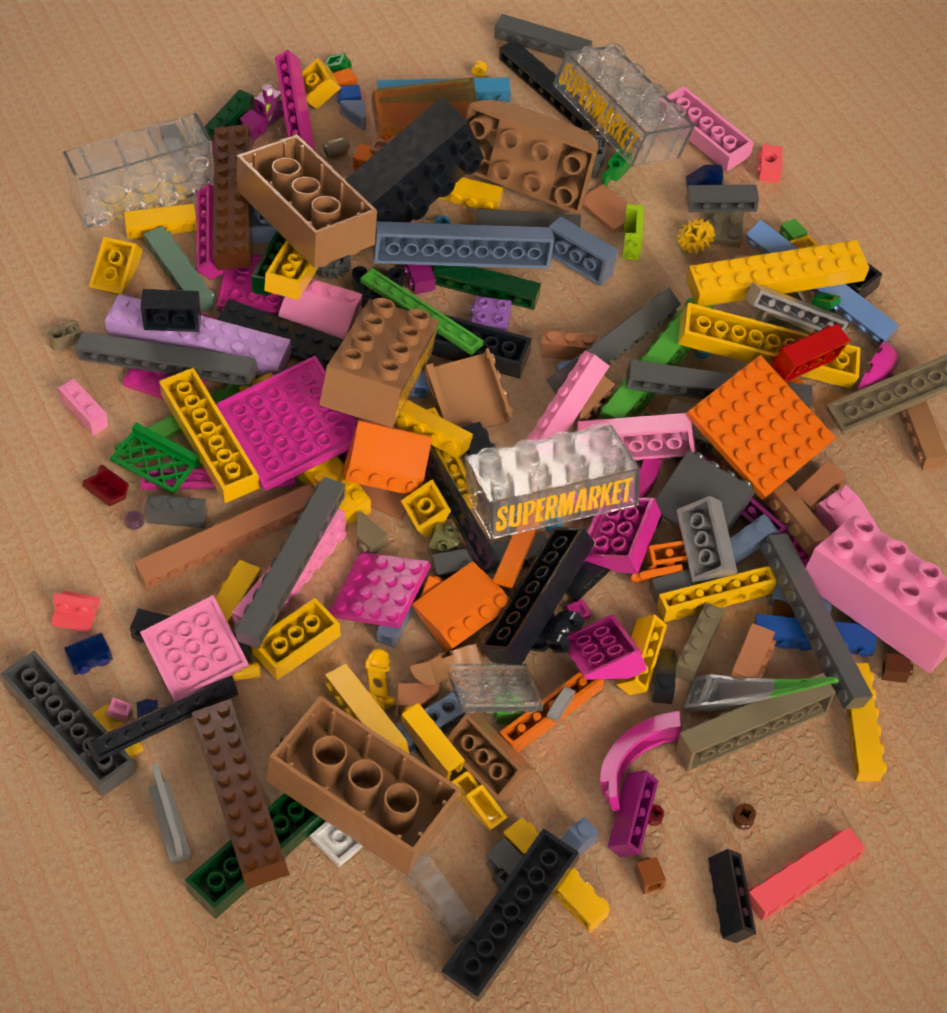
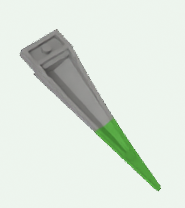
[684,674,839,713]

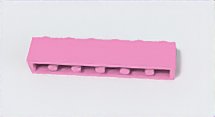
[524,351,609,460]

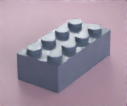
[549,217,618,286]

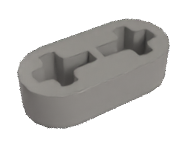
[547,686,575,723]

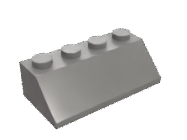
[677,496,738,582]

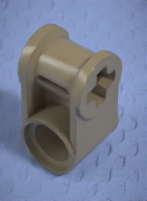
[48,320,84,351]

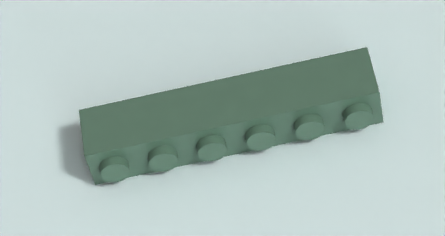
[144,226,215,312]

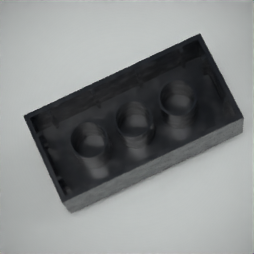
[345,97,484,223]

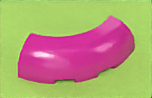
[856,341,899,392]

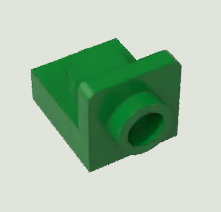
[325,53,352,71]
[811,292,841,310]

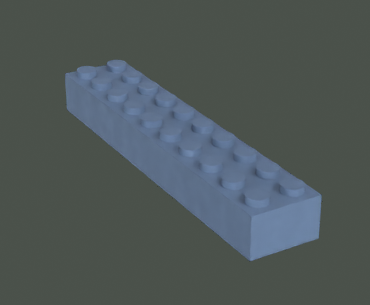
[373,221,554,269]

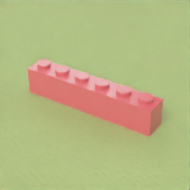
[748,828,865,921]

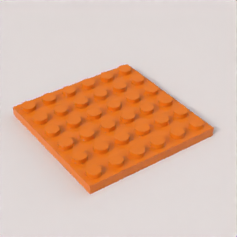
[685,355,836,500]

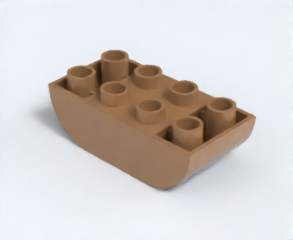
[466,100,599,215]

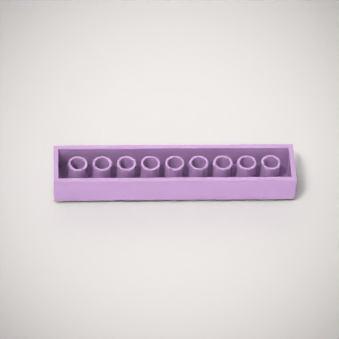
[105,294,291,376]

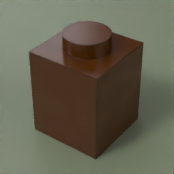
[882,653,913,683]

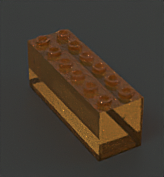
[371,77,477,140]

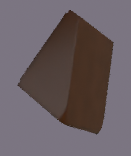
[771,600,795,618]

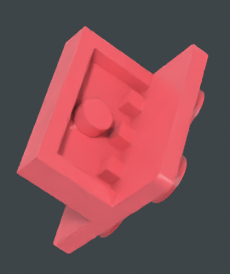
[51,591,101,632]

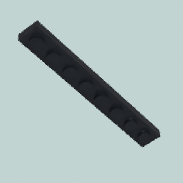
[425,445,500,573]
[86,675,238,762]

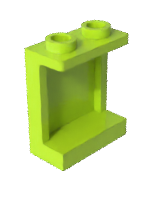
[622,204,644,260]

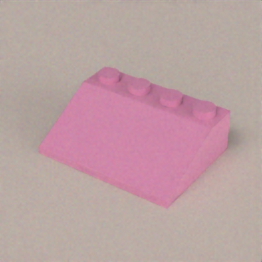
[278,279,362,339]

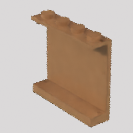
[423,348,513,428]

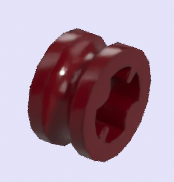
[648,804,664,826]

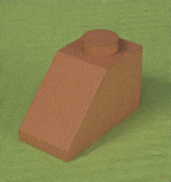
[398,683,439,715]

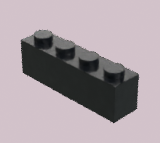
[708,849,756,943]

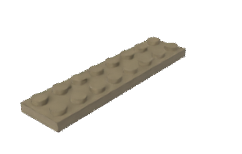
[826,354,947,435]

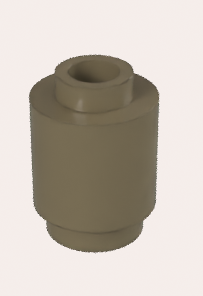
[323,137,350,158]

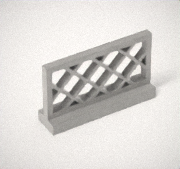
[148,763,191,864]

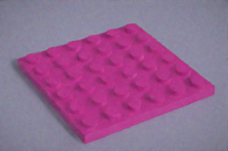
[216,356,358,491]

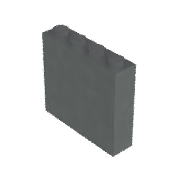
[655,450,755,533]

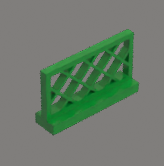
[110,422,200,495]

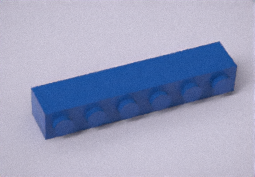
[754,614,876,657]

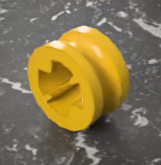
[472,61,488,77]

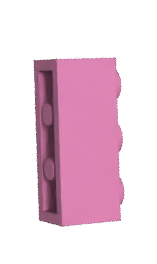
[58,378,108,436]

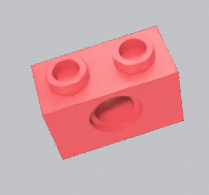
[756,144,783,183]

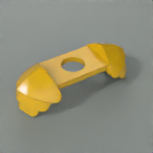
[365,649,396,711]

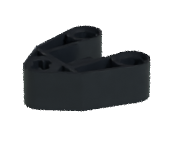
[352,266,403,308]

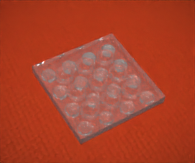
[447,664,544,713]

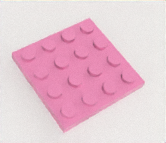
[140,595,249,701]

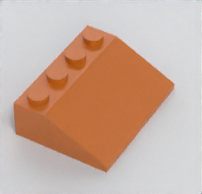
[342,420,432,495]
[411,561,509,653]

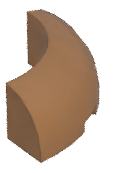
[410,640,483,685]

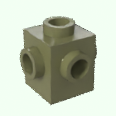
[428,521,460,552]

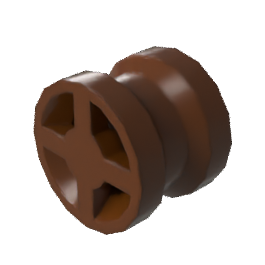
[733,803,756,830]

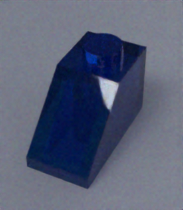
[686,165,723,190]

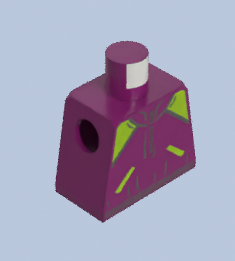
[254,84,284,127]

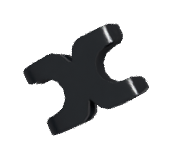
[530,611,585,653]

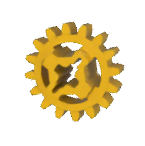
[677,218,715,253]

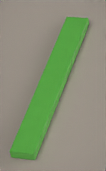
[360,268,483,355]
[114,384,242,460]

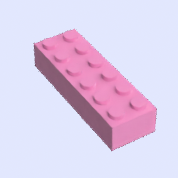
[658,86,754,172]
[577,413,695,464]

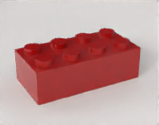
[770,324,850,382]

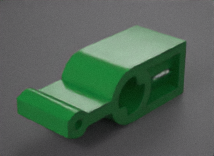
[601,147,634,187]

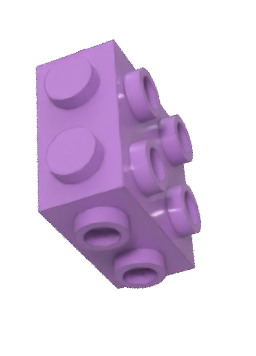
[469,297,511,332]

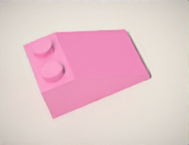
[815,485,880,533]

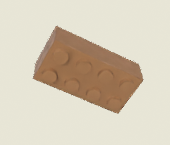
[447,713,534,801]

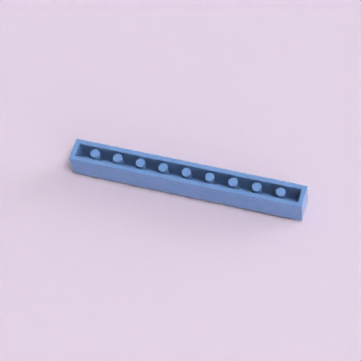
[746,219,898,344]

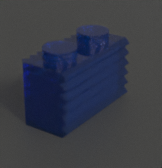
[64,632,113,675]

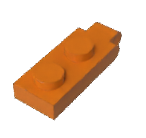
[629,563,683,583]

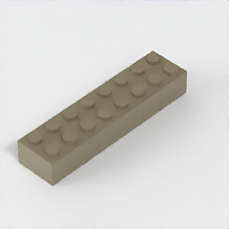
[675,673,836,772]

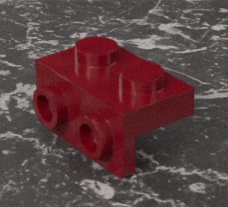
[82,465,129,507]

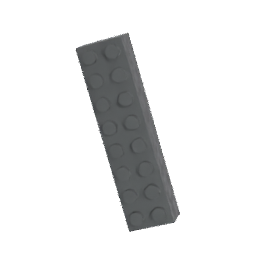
[1,650,136,797]

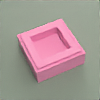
[106,697,132,723]

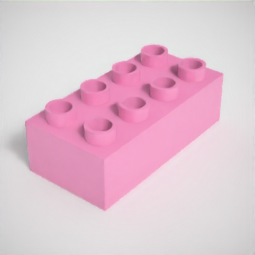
[805,514,947,674]

